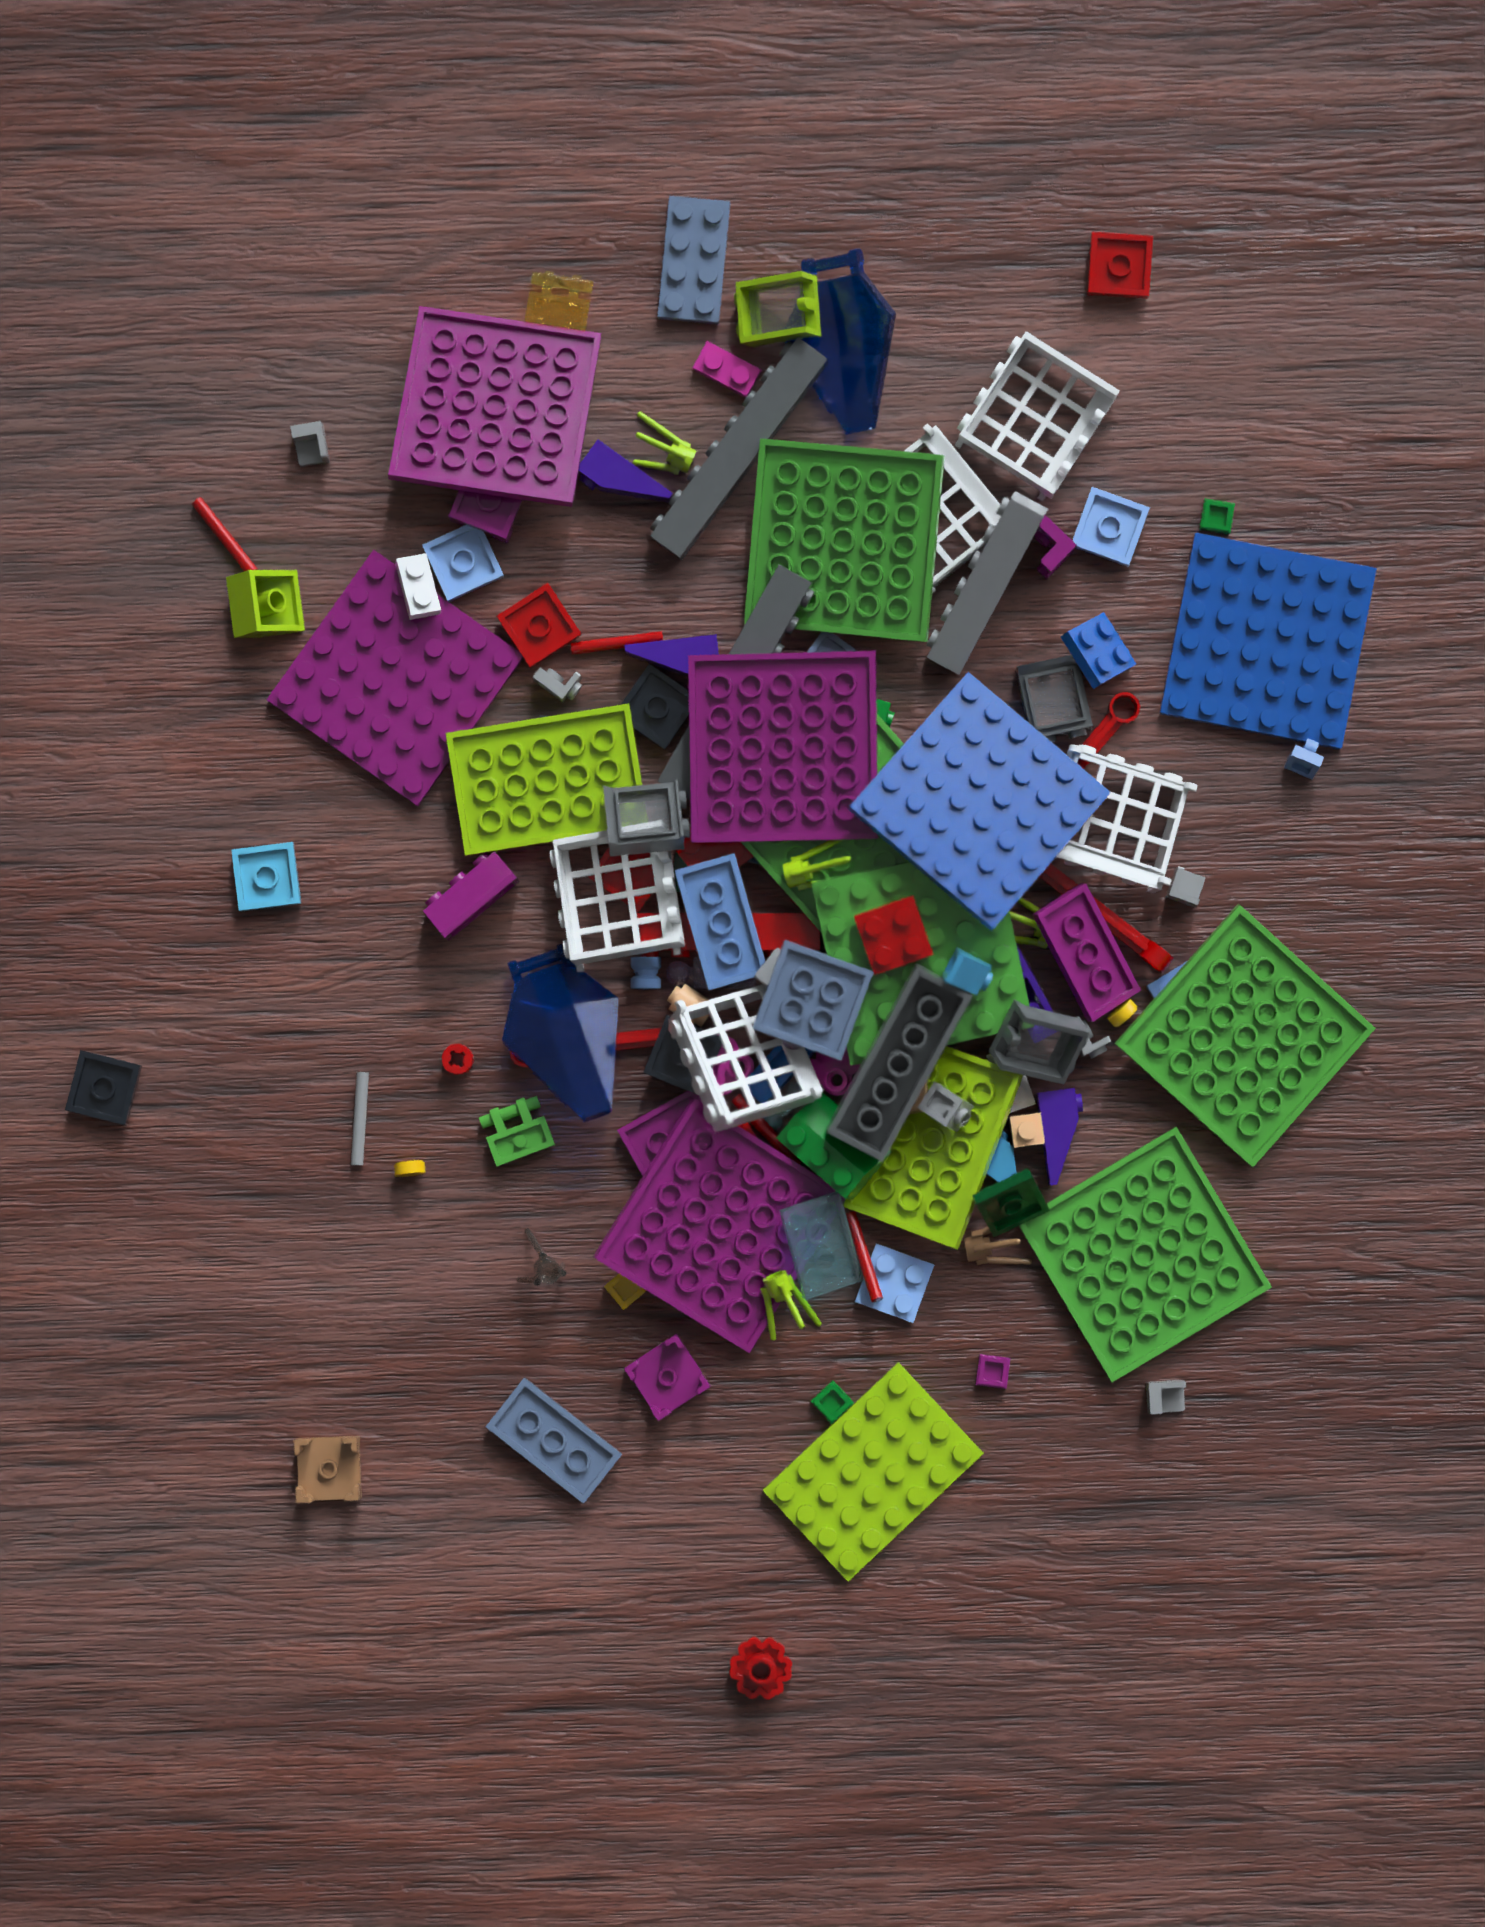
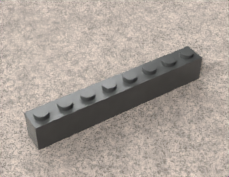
[650,337,829,561]
[658,565,815,800]

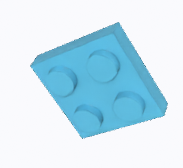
[231,842,301,912]

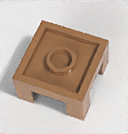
[294,1436,362,1503]

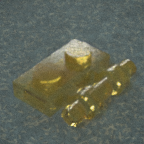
[525,271,594,331]

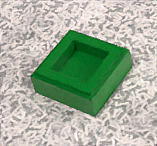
[1199,498,1235,535]
[811,1380,854,1424]

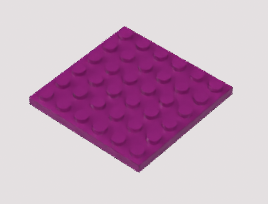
[388,306,602,507]
[266,549,523,806]
[688,651,879,843]
[593,1098,845,1353]

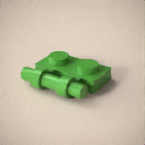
[479,1096,555,1167]

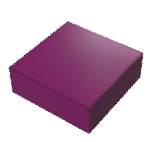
[975,1354,1011,1389]

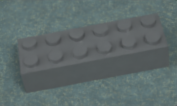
[827,963,972,1162]

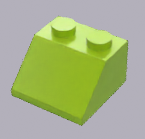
[226,570,305,638]

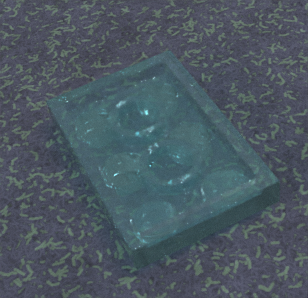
[779,1191,864,1300]

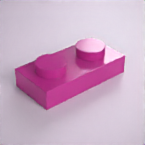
[692,341,761,398]

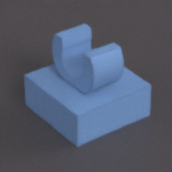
[1284,738,1324,779]

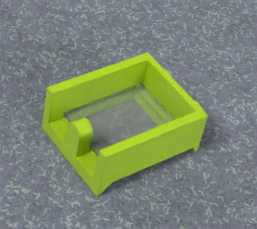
[734,271,821,347]

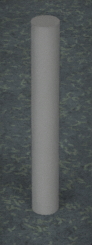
[351,1072,369,1165]

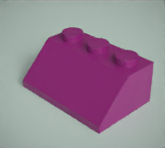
[423,851,520,941]

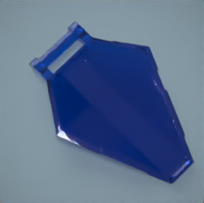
[784,248,896,435]
[502,943,619,1122]

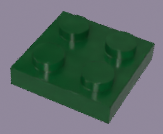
[972,1168,1050,1237]

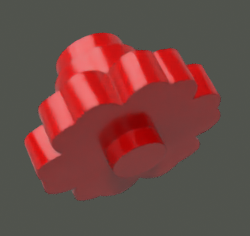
[730,1636,792,1700]

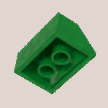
[776,1092,892,1199]

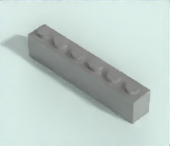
[926,491,1048,675]

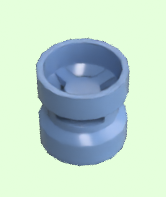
[631,957,661,989]

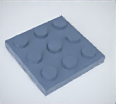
[752,940,873,1060]

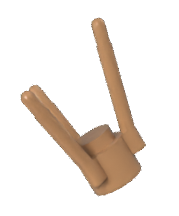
[964,1227,1032,1265]

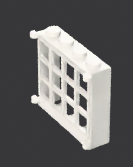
[955,332,1119,501]
[905,424,1001,593]
[1056,744,1198,893]
[550,820,685,972]
[668,984,823,1132]

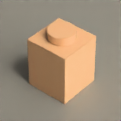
[1008,1113,1045,1148]

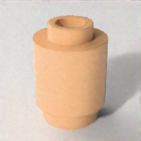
[667,984,710,1027]

